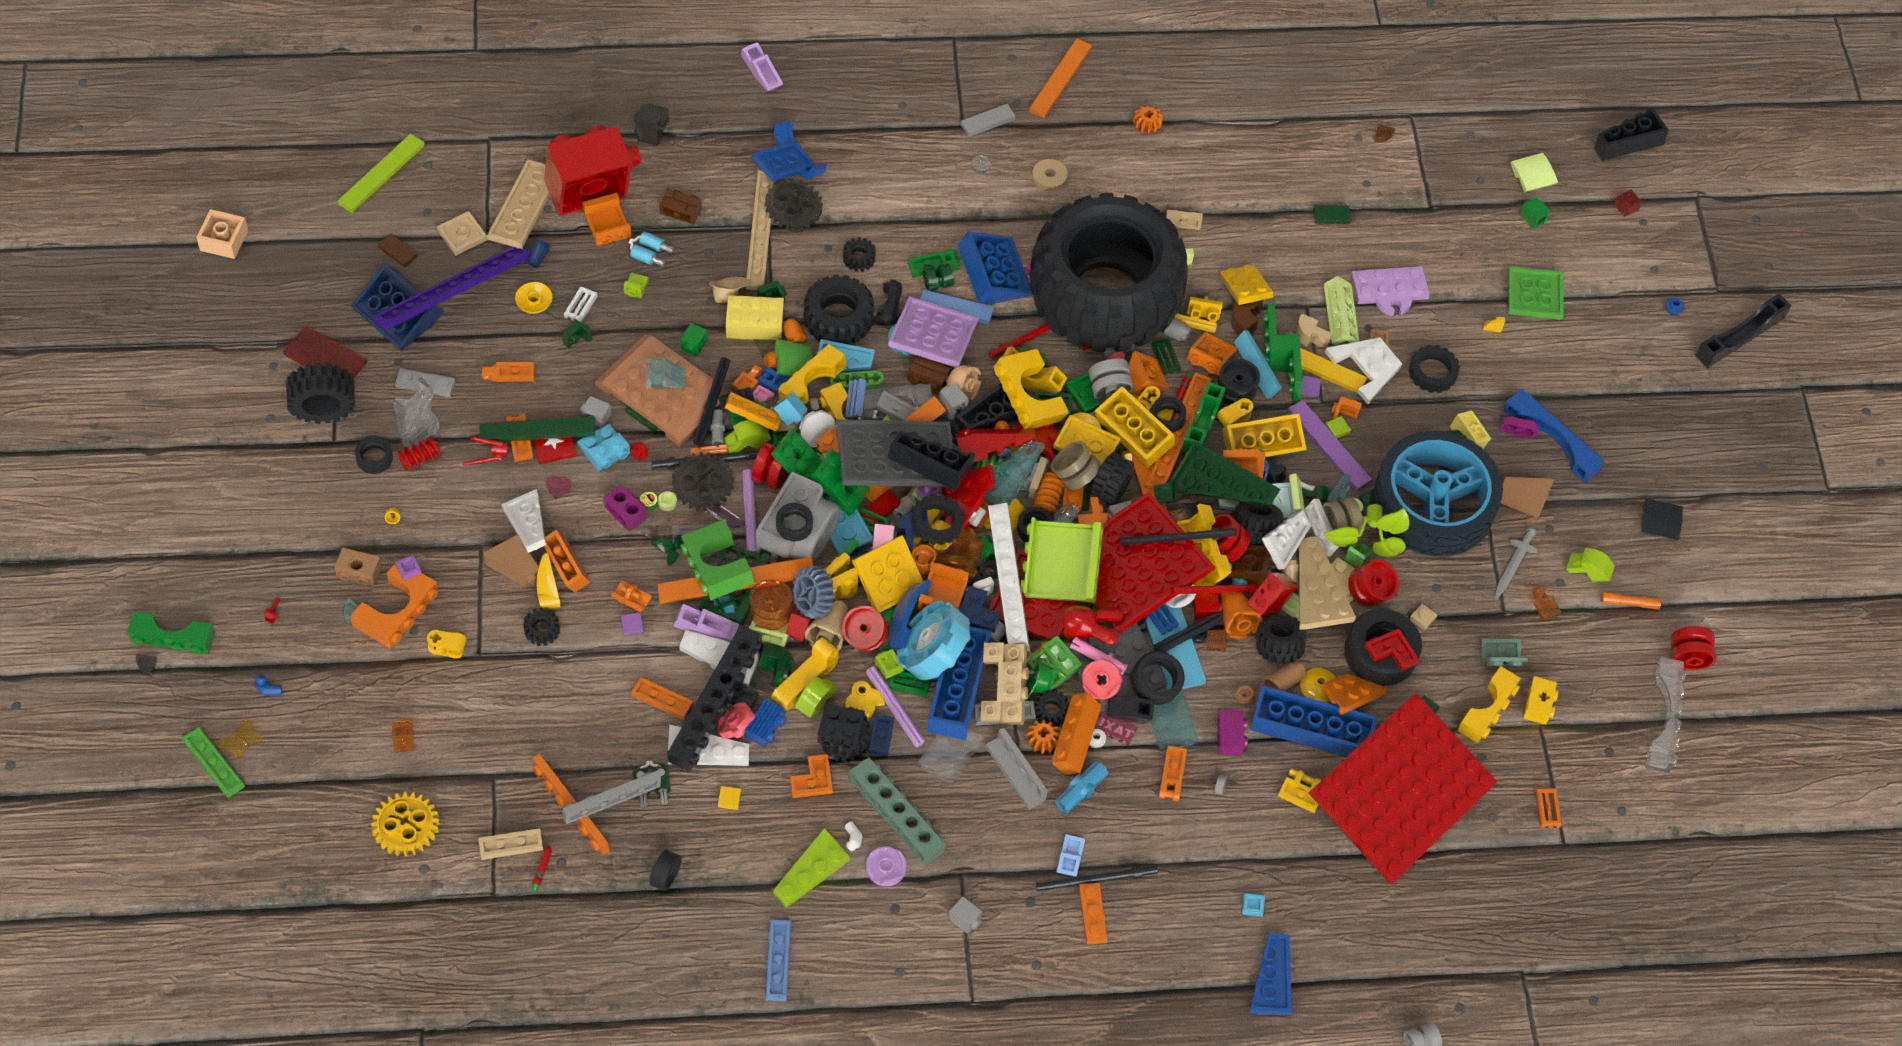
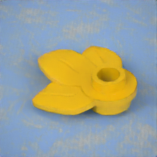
[845,681,885,719]

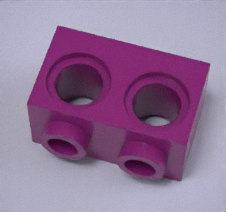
[603,485,647,532]

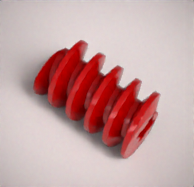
[397,437,441,471]

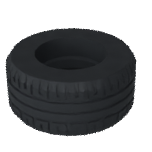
[1344,609,1422,686]

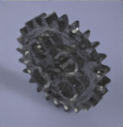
[764,178,823,231]
[672,452,734,512]

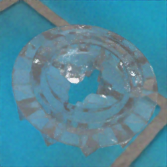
[1053,503,1079,521]

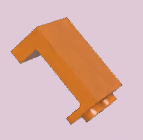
[582,193,631,246]
[1223,449,1265,502]
[918,563,969,611]

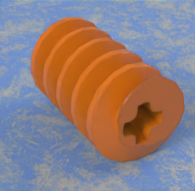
[1032,472,1065,514]

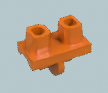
[611,580,652,613]

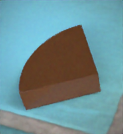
[1375,125,1395,142]

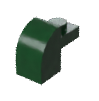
[758,642,794,687]

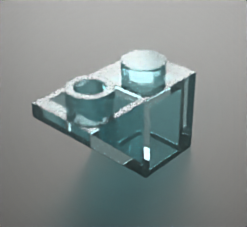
[646,358,686,388]

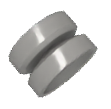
[1088,359,1134,401]

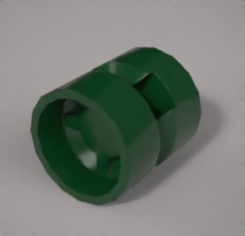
[923,263,954,291]

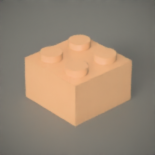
[196,209,248,259]

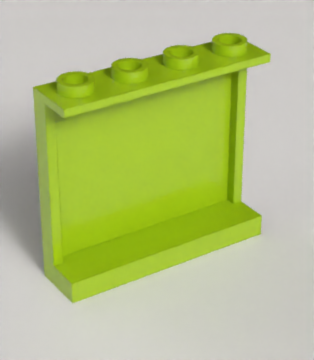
[1021,517,1103,603]

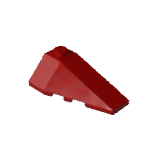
[956,428,1036,462]

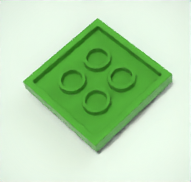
[1508,266,1564,320]

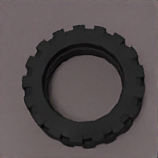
[1409,345,1460,393]
[911,494,964,545]

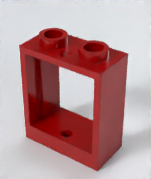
[1247,573,1299,616]

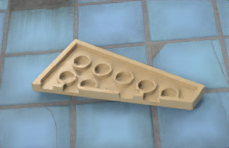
[1298,536,1356,630]

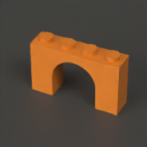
[350,559,438,649]

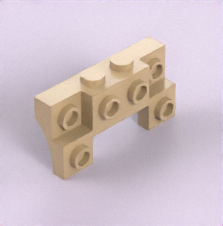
[981,642,1029,725]

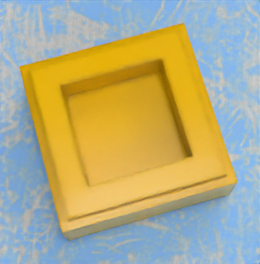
[718,786,741,810]

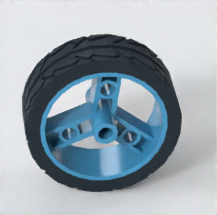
[1373,431,1503,556]

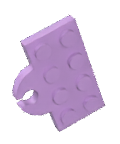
[1351,266,1430,316]

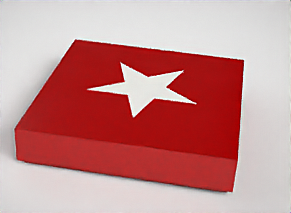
[533,437,576,464]

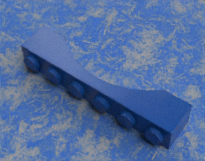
[1503,389,1604,483]

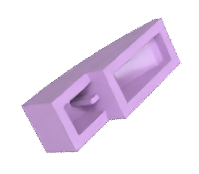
[740,42,783,92]
[673,604,739,642]

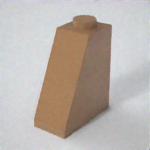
[1500,477,1554,518]
[483,535,539,588]

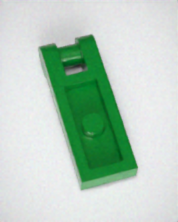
[908,249,961,277]

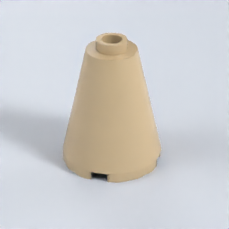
[805,600,848,650]

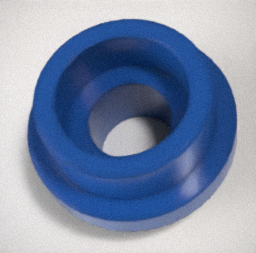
[1666,297,1684,315]

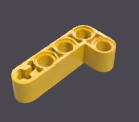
[771,637,839,711]

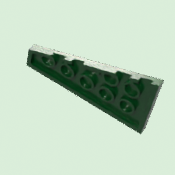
[1168,440,1281,506]

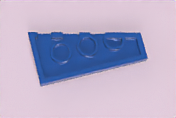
[1249,933,1292,1015]

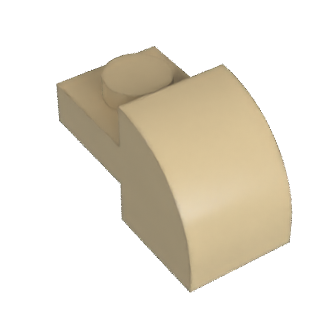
[1296,314,1332,348]

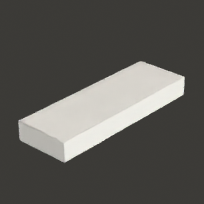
[1305,499,1339,557]

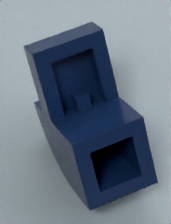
[897,511,928,554]

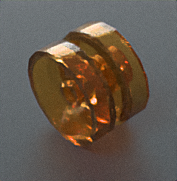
[749,579,793,630]

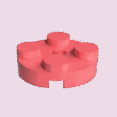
[1082,660,1123,700]
[717,702,755,739]

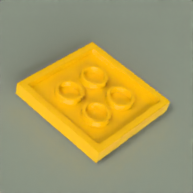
[852,535,923,613]

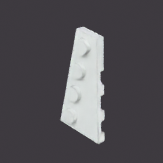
[501,489,546,553]
[1262,510,1311,570]

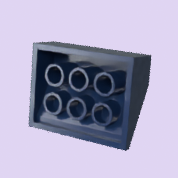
[351,263,444,350]

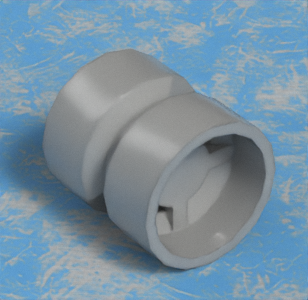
[1403,1022,1442,1046]

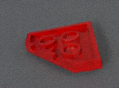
[942,464,995,531]

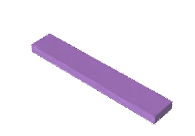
[1287,400,1372,492]

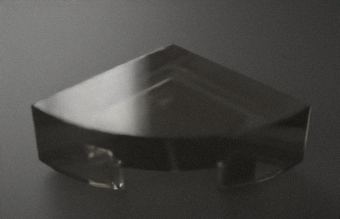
[136,654,157,677]

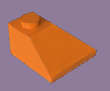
[1129,351,1170,396]

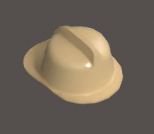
[709,277,750,303]

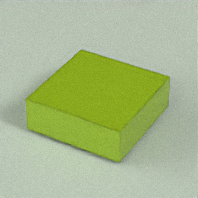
[1325,416,1351,439]

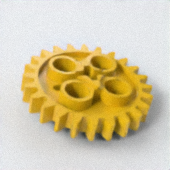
[371,792,440,856]

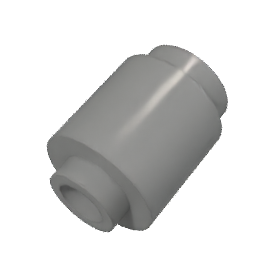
[1164,319,1191,341]

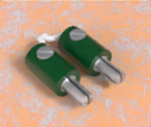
[633,761,671,807]

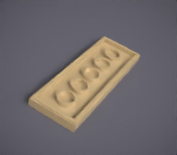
[487,159,550,249]

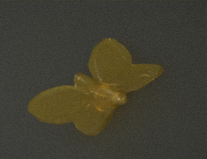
[216,719,263,760]

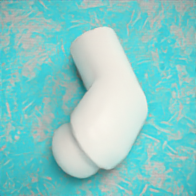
[844,821,863,851]

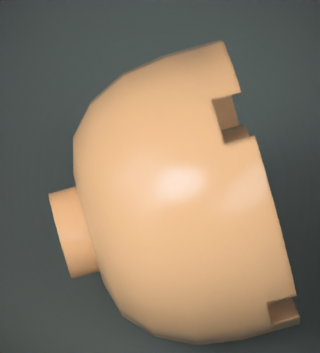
[946,365,981,403]

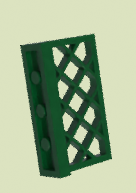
[699,546,770,627]

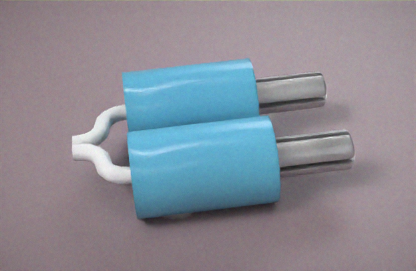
[629,231,674,266]

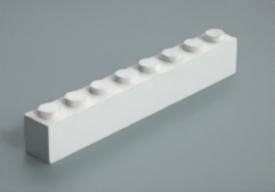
[988,503,1030,652]

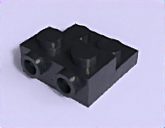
[817,704,865,750]

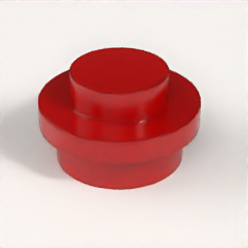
[630,442,648,461]

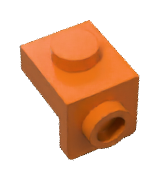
[1331,396,1362,419]

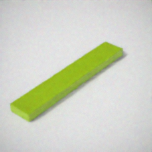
[338,133,425,213]

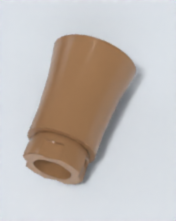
[1262,661,1306,692]

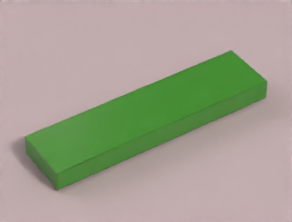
[182,727,245,798]

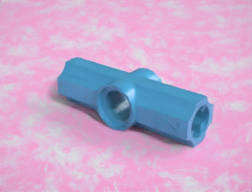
[1055,761,1108,814]

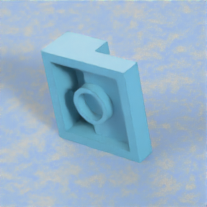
[577,424,630,472]

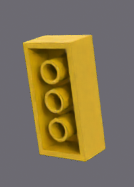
[1095,387,1175,468]

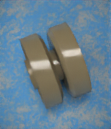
[1051,441,1100,490]
[1323,496,1364,538]

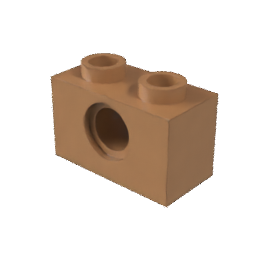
[334,548,382,586]

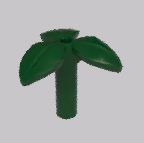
[1302,485,1332,507]
[651,534,683,566]

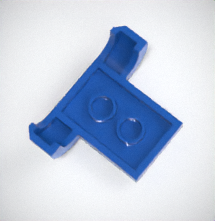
[752,120,827,182]

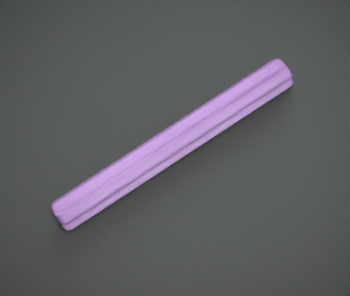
[742,469,757,553]
[866,666,925,748]

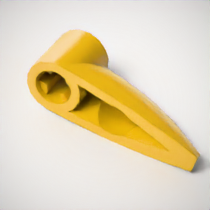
[537,553,561,611]

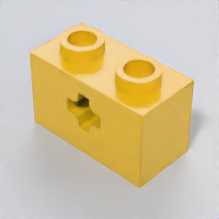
[1523,676,1559,725]

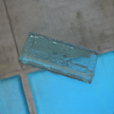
[1327,473,1350,502]

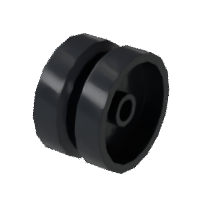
[1217,358,1260,405]

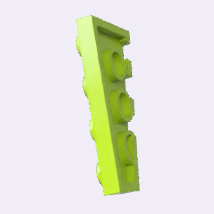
[773,828,850,908]

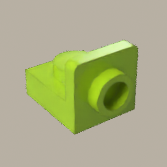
[624,273,649,298]
[875,649,904,679]

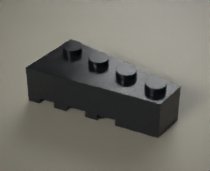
[955,383,1033,430]

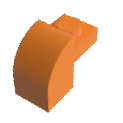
[1076,497,1108,525]

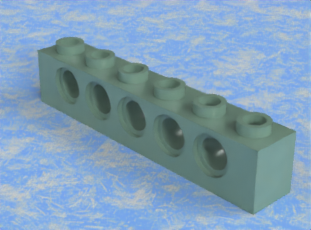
[849,757,946,867]

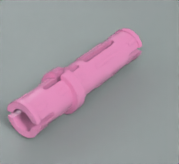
[1070,637,1128,676]

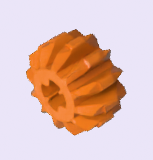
[1133,104,1163,135]
[1026,719,1060,754]

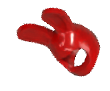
[1063,605,1124,645]

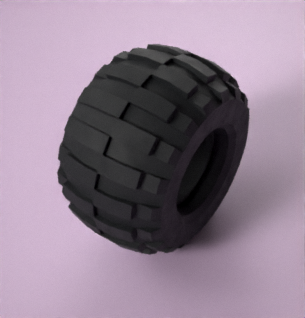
[1030,193,1188,353]

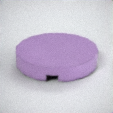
[866,846,907,887]

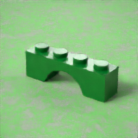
[1181,382,1226,453]
[127,612,215,654]

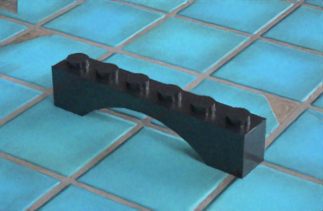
[1695,293,1792,368]

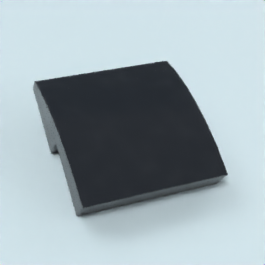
[1641,498,1683,540]

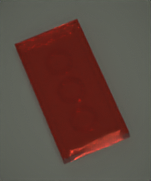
[283,326,367,379]

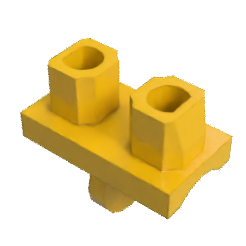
[1187,296,1223,322]

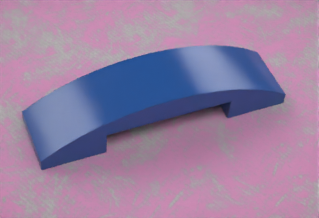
[890,580,932,650]

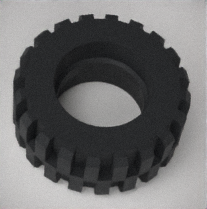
[804,275,874,345]

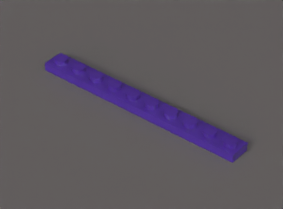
[374,247,530,329]

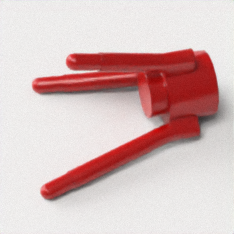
[463,437,508,466]

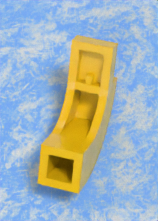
[1003,346,1067,393]

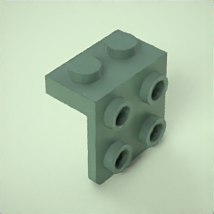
[1481,639,1528,666]

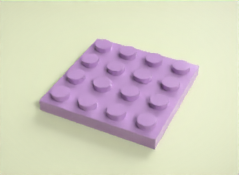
[888,296,979,367]

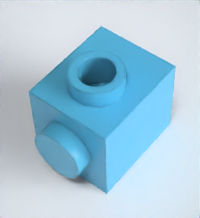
[774,392,807,426]

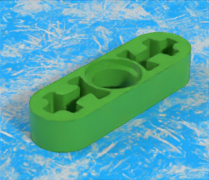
[830,370,884,392]

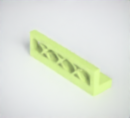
[1324,276,1359,346]

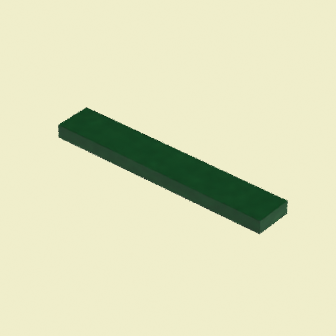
[479,416,595,443]

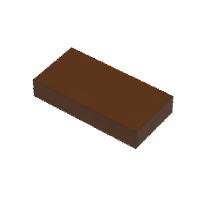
[378,234,418,268]

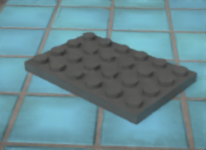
[836,419,953,487]

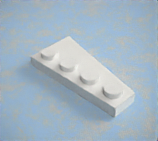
[679,630,761,688]
[668,724,749,766]

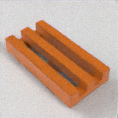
[1535,788,1562,828]

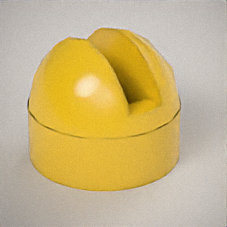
[385,507,401,524]

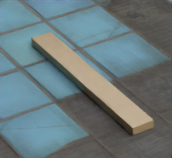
[746,170,775,290]

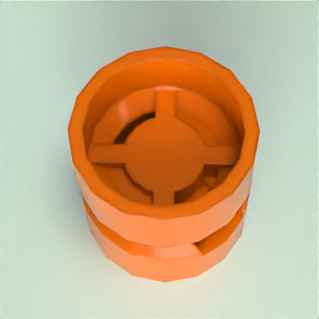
[911,545,937,580]

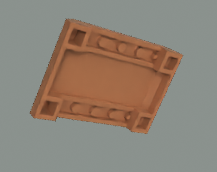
[595,335,728,447]

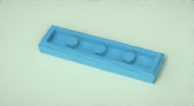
[1233,330,1282,399]

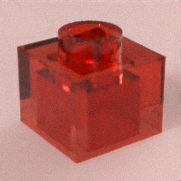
[1614,190,1642,217]

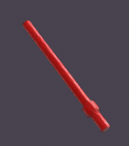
[988,323,1050,359]
[1170,583,1265,595]

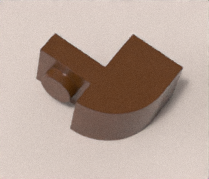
[1231,300,1263,335]

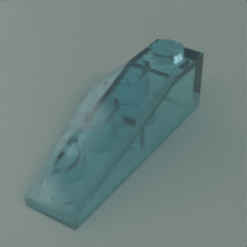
[983,440,1045,506]

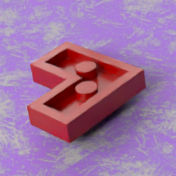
[1364,629,1419,671]

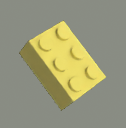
[726,295,784,341]

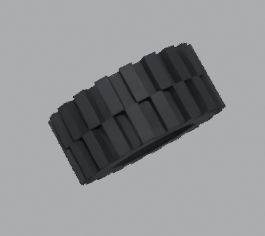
[286,363,355,424]

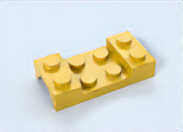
[1176,504,1232,586]

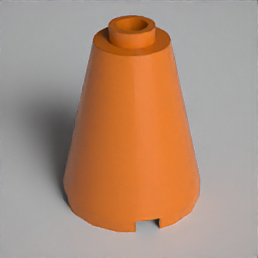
[1220,593,1263,639]

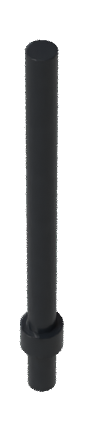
[652,451,759,469]
[1120,528,1237,545]
[1036,866,1158,891]

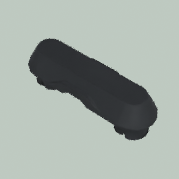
[876,280,902,325]

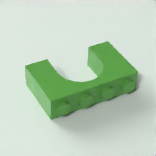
[680,520,754,600]

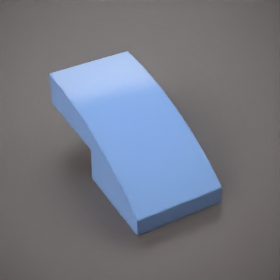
[1057,834,1085,877]

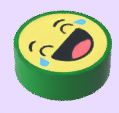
[639,491,658,511]

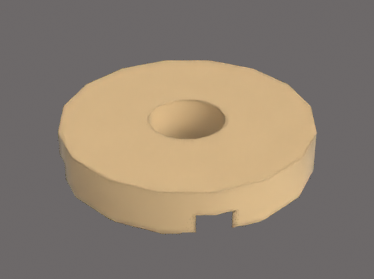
[1032,159,1068,190]

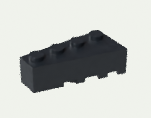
[1594,107,1669,160]
[887,431,976,492]

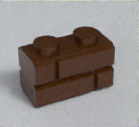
[660,189,702,224]
[907,355,951,393]

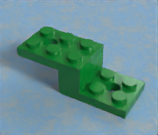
[1263,305,1303,402]
[771,428,870,516]

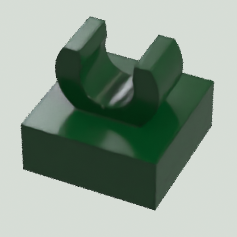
[1154,482,1176,505]

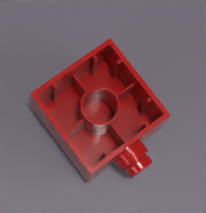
[544,125,641,217]

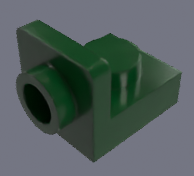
[757,280,787,303]
[562,320,592,348]

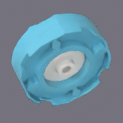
[897,600,970,680]

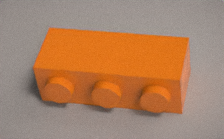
[544,529,591,593]

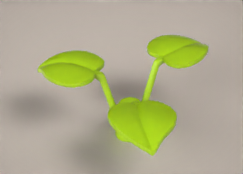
[1324,504,1409,557]

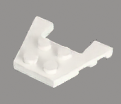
[1325,338,1402,404]

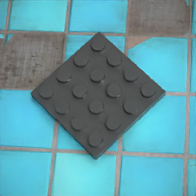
[1065,623,1168,715]

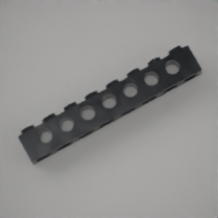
[667,625,764,771]

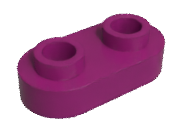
[1500,416,1539,438]

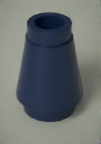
[528,239,550,268]

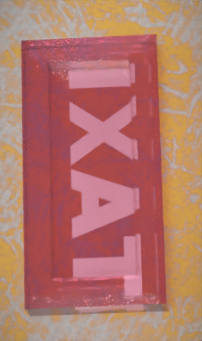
[1094,712,1138,746]

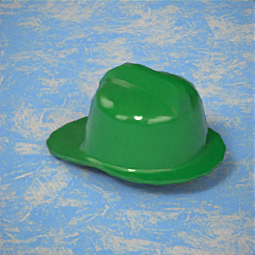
[1025,657,1056,701]

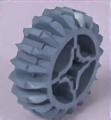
[792,566,835,619]

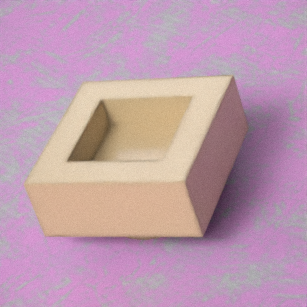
[1410,604,1437,631]

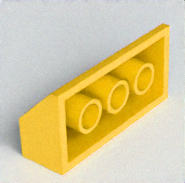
[1222,413,1307,457]

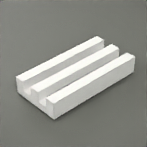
[564,287,597,323]

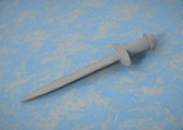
[1495,527,1537,599]

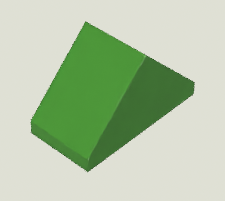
[1344,542,1375,568]

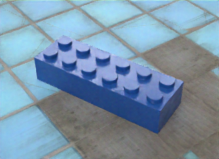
[927,627,991,740]
[1250,686,1378,756]

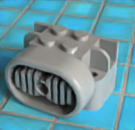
[756,472,840,564]

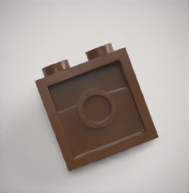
[1228,545,1274,585]

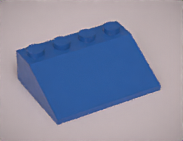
[957,231,1032,304]

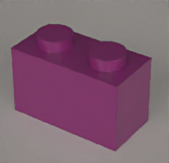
[1217,710,1248,755]

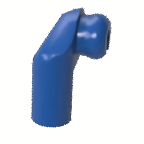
[255,675,282,695]

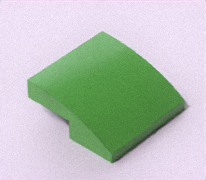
[774,339,813,377]
[1027,636,1082,692]

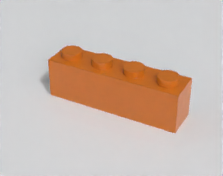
[1051,693,1102,775]

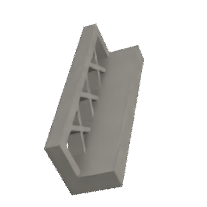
[986,728,1048,810]

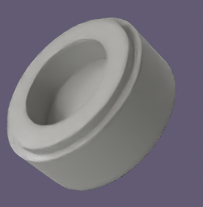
[1215,774,1228,796]

